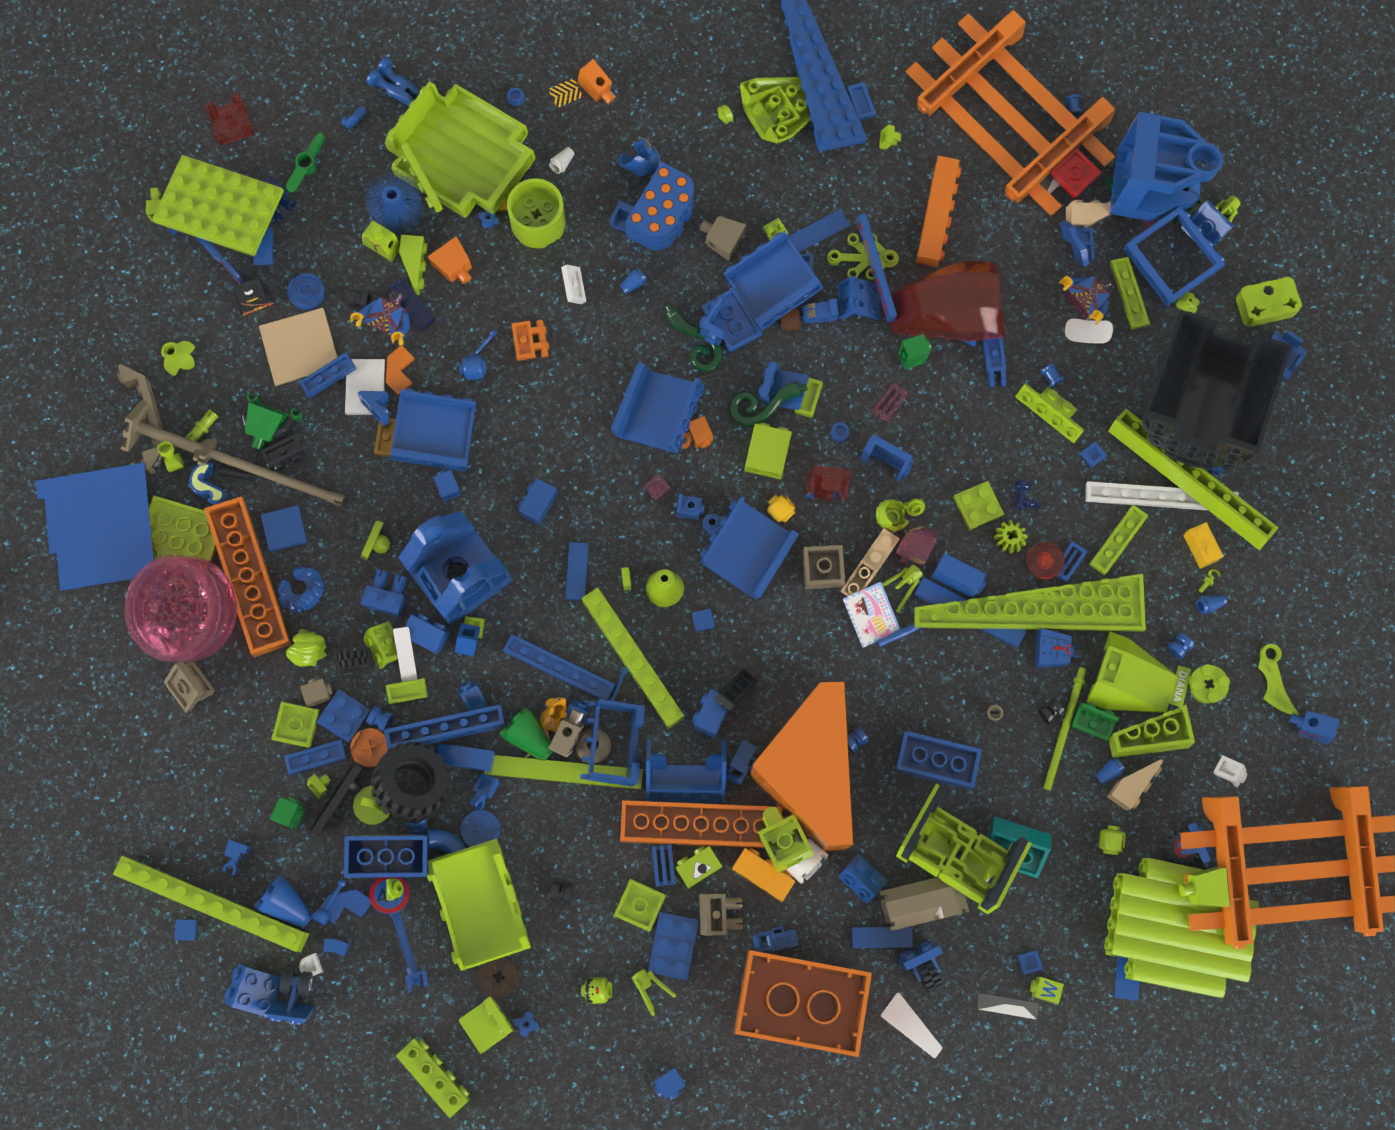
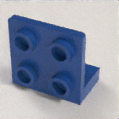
[838,277,881,320]

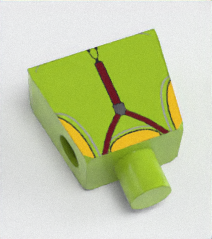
[362,221,400,262]

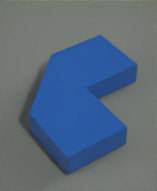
[1060,220,1089,267]
[319,890,371,924]

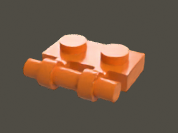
[512,320,549,361]

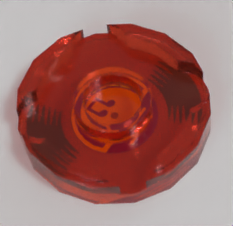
[1026,542,1064,579]

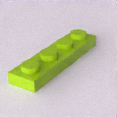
[401,143,443,213]

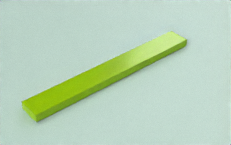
[484,755,643,790]

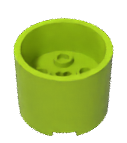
[507,179,566,248]

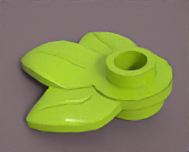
[161,341,195,376]

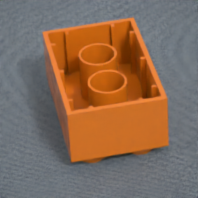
[734,950,872,1057]

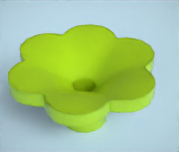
[1176,293,1199,313]

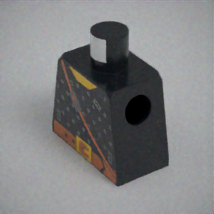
[233,279,275,316]

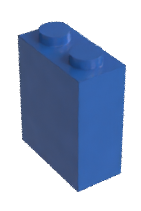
[931,553,987,599]

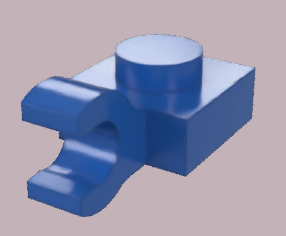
[470,773,500,811]

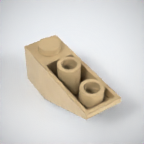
[1066,200,1112,228]
[1107,760,1163,811]

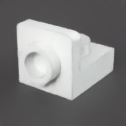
[1214,755,1247,787]

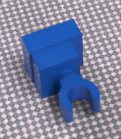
[222,840,252,875]

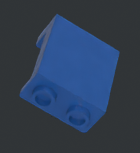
[860,434,913,482]

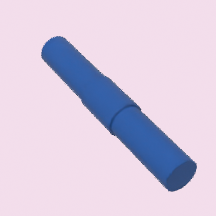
[877,624,921,647]

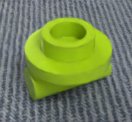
[903,498,925,516]
[386,878,403,901]

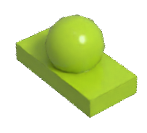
[361,520,390,560]

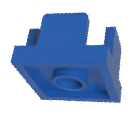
[1270,330,1307,382]

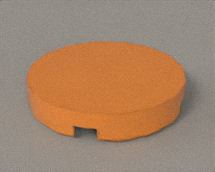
[350,728,388,768]

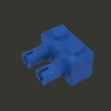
[360,569,407,618]

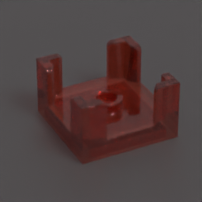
[204,93,255,145]

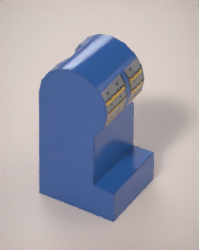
[802,299,839,323]

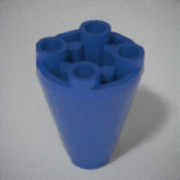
[254,875,312,928]

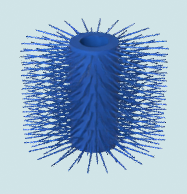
[364,170,425,238]

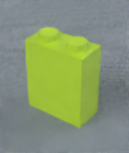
[744,423,792,479]

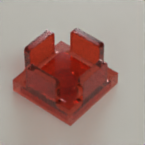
[806,465,852,501]

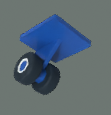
[265,969,314,1025]

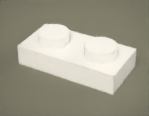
[561,265,586,304]

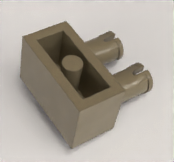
[699,894,743,936]

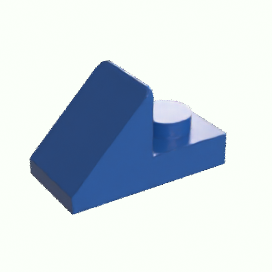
[358,391,390,426]

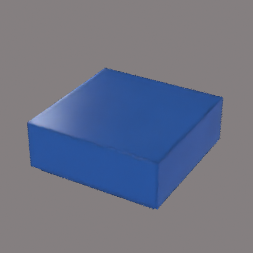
[1080,441,1107,468]
[692,609,715,632]
[174,920,198,940]
[1017,950,1043,975]

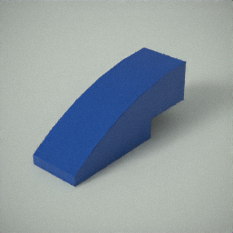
[436,744,495,772]

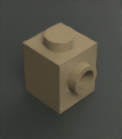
[300,678,333,707]

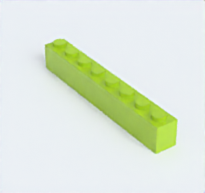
[582,588,684,729]

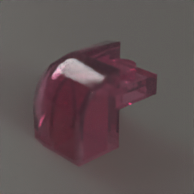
[895,526,939,566]

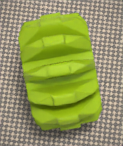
[994,520,1027,553]

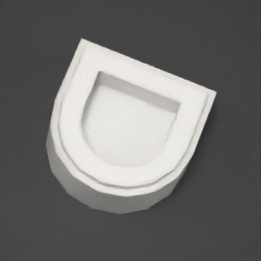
[299,953,323,976]

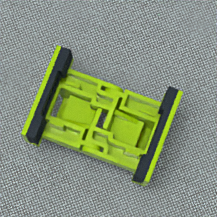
[896,784,1032,914]

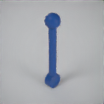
[469,329,497,356]
[609,667,629,701]

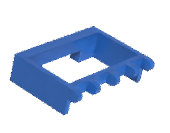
[580,699,645,787]

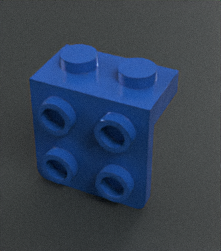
[699,295,725,346]
[759,361,809,410]
[224,964,281,1016]

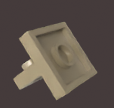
[164,660,215,713]

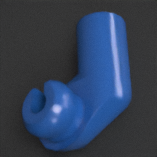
[341,106,367,129]

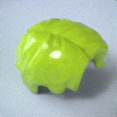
[876,499,909,533]

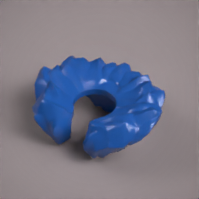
[276,566,325,613]

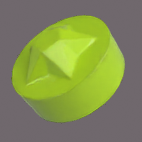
[718,105,733,124]

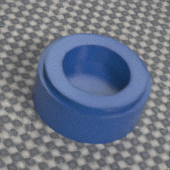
[830,422,850,442]

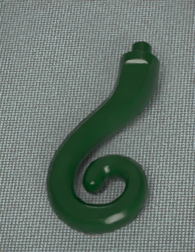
[665,304,723,373]
[729,381,808,426]

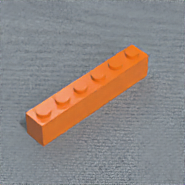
[915,156,962,267]

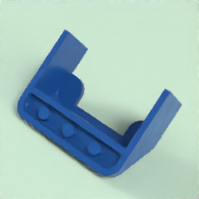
[646,739,727,804]

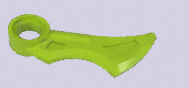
[1258,644,1300,715]

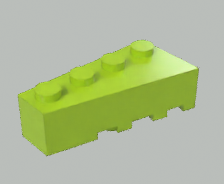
[1109,705,1195,758]

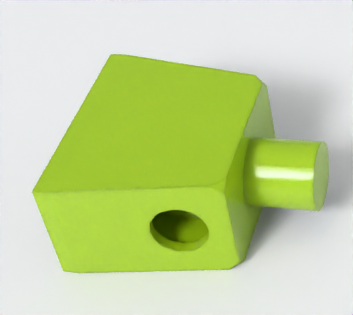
[1179,867,1230,907]

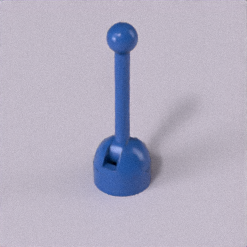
[311,879,346,926]

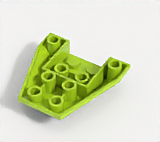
[740,77,810,143]
[1086,632,1178,713]

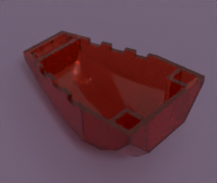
[891,261,1005,341]

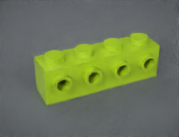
[396,1038,471,1118]

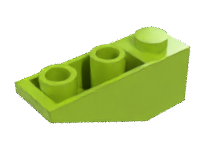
[399,235,428,295]

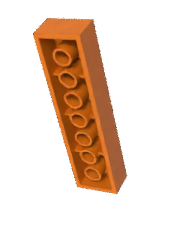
[204,496,292,657]
[620,800,782,848]

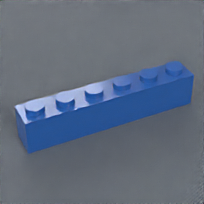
[384,704,506,750]

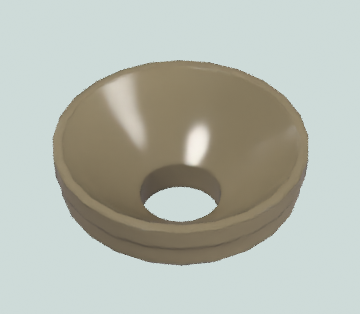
[576,728,611,764]

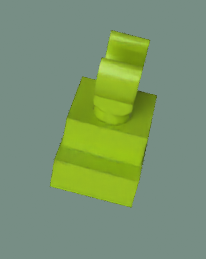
[146,187,161,221]

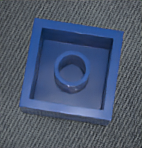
[692,689,728,739]

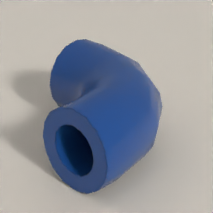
[423,829,466,854]

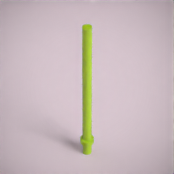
[1043,667,1087,791]

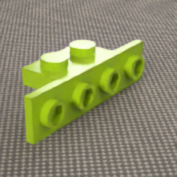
[1015,383,1084,443]

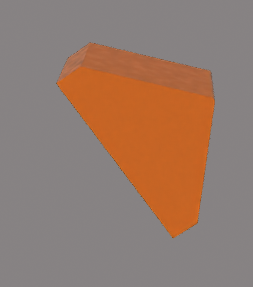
[750,682,853,851]

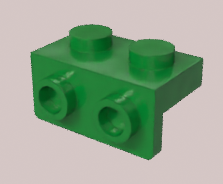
[1071,702,1119,742]

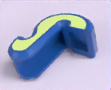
[189,462,229,506]

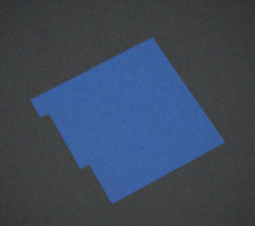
[36,463,155,591]

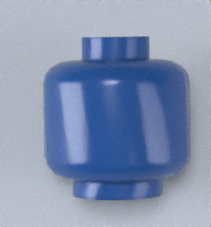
[459,355,487,380]

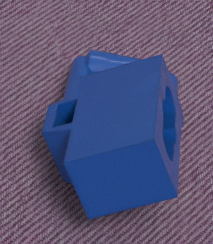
[726,740,757,785]
[752,927,798,953]

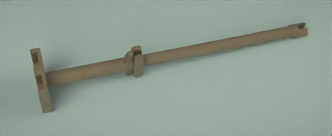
[121,400,345,506]

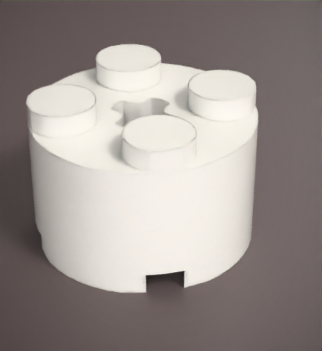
[786,838,828,884]

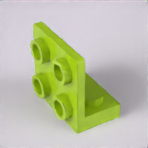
[459,996,514,1054]

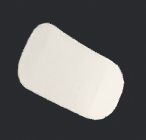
[1065,319,1113,343]

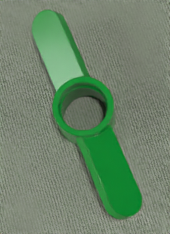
[285,133,325,193]

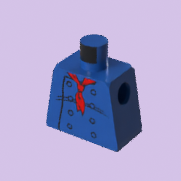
[1035,629,1082,668]
[1289,711,1340,745]

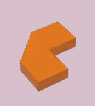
[386,345,415,397]

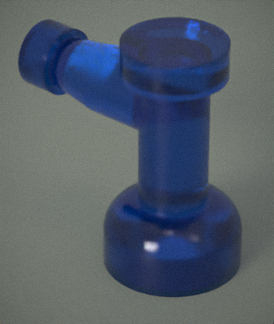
[1014,481,1040,510]

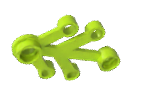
[827,233,899,281]

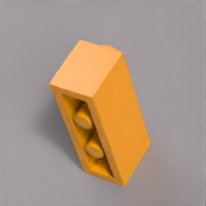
[732,848,795,902]

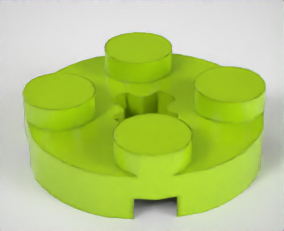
[1189,664,1230,704]

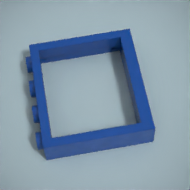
[1123,206,1225,307]

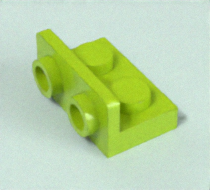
[364,621,398,669]

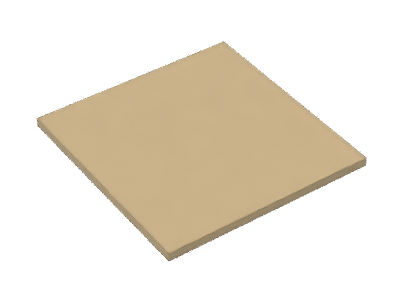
[259,308,337,386]

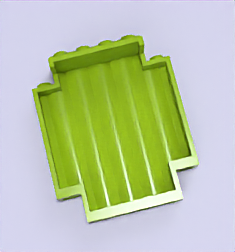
[385,81,535,218]
[1104,858,1259,998]

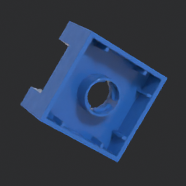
[1109,111,1223,222]
[398,511,512,627]

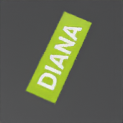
[1169,665,1191,707]

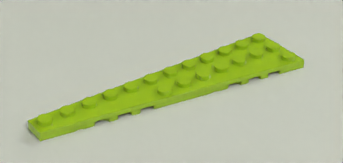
[914,574,1146,631]

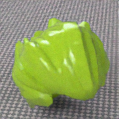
[286,629,327,667]

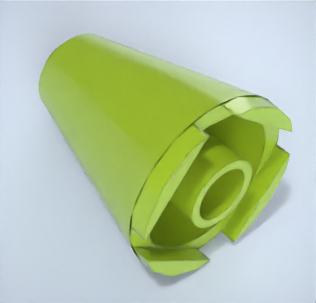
[646,569,684,608]

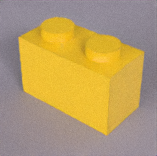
[1183,522,1224,569]

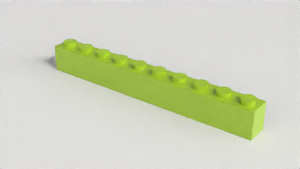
[1108,409,1279,550]
[113,856,310,952]

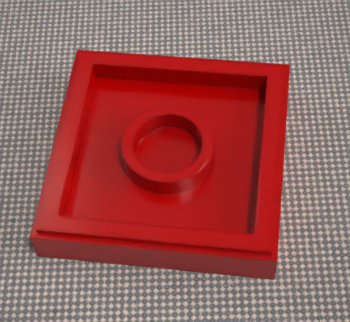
[1049,147,1102,199]

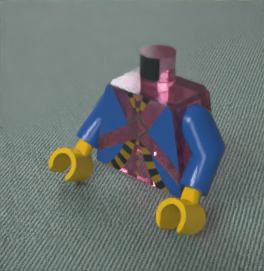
[1059,276,1112,325]
[350,291,410,345]

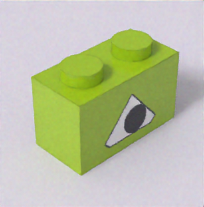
[676,846,722,889]

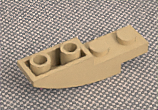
[840,528,900,596]

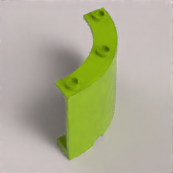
[427,838,531,971]

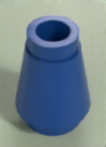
[620,268,647,294]
[1196,594,1227,614]
[1095,757,1126,785]

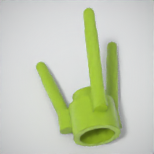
[1215,195,1241,242]
[882,565,923,613]
[631,969,676,1016]

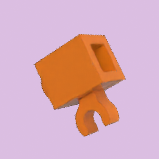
[682,416,713,449]

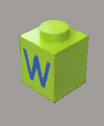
[1030,977,1064,1004]

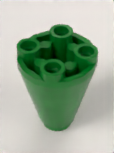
[499,707,554,761]

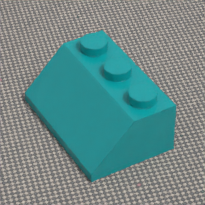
[987,817,1052,878]

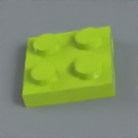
[953,481,1004,531]

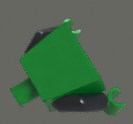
[241,393,303,450]

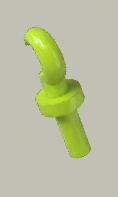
[1199,569,1220,593]

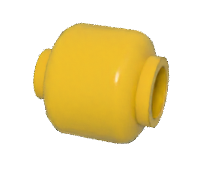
[767,494,795,523]

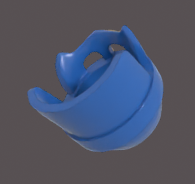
[619,138,661,177]

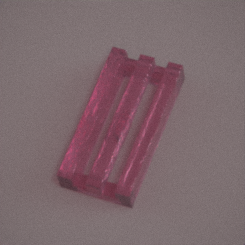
[871,382,909,423]

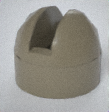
[987,705,1003,721]

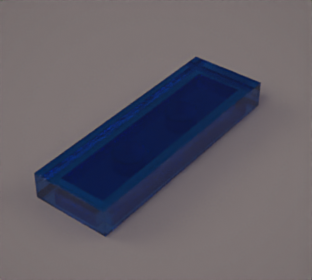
[388,277,436,331]

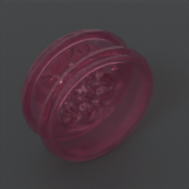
[125,555,237,662]

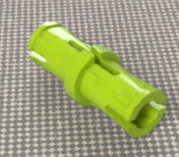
[185,409,218,442]

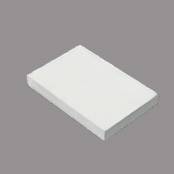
[345,359,386,415]

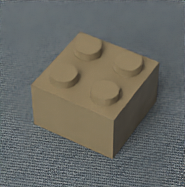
[802,545,845,590]

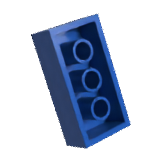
[894,731,982,790]

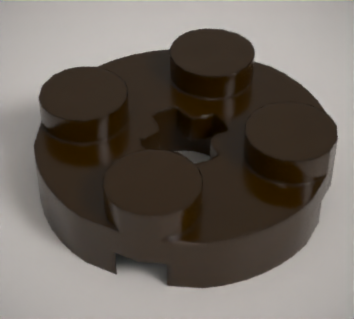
[478,957,519,998]

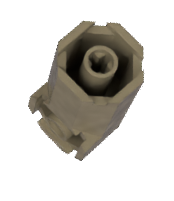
[880,877,969,931]

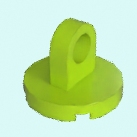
[353,785,391,825]

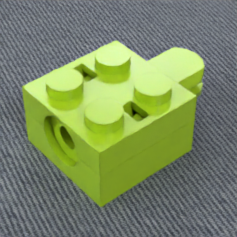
[758,807,814,873]

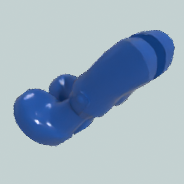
[366,57,420,106]

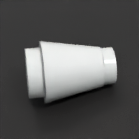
[549,147,575,174]

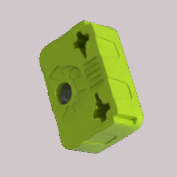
[1236,277,1302,327]

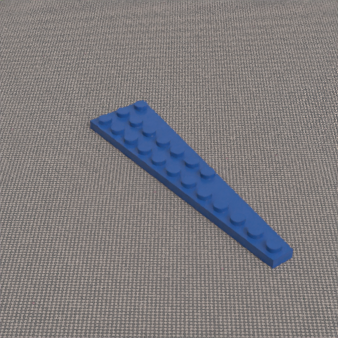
[781,0,868,152]

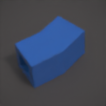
[323,939,351,956]

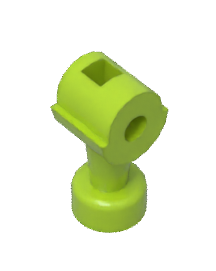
[157,441,185,473]

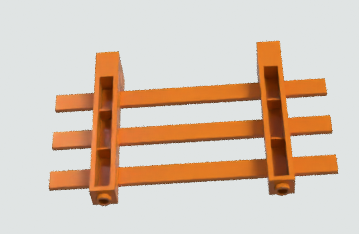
[905,10,1115,216]
[1180,786,1395,949]

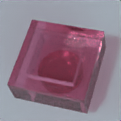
[644,474,671,501]

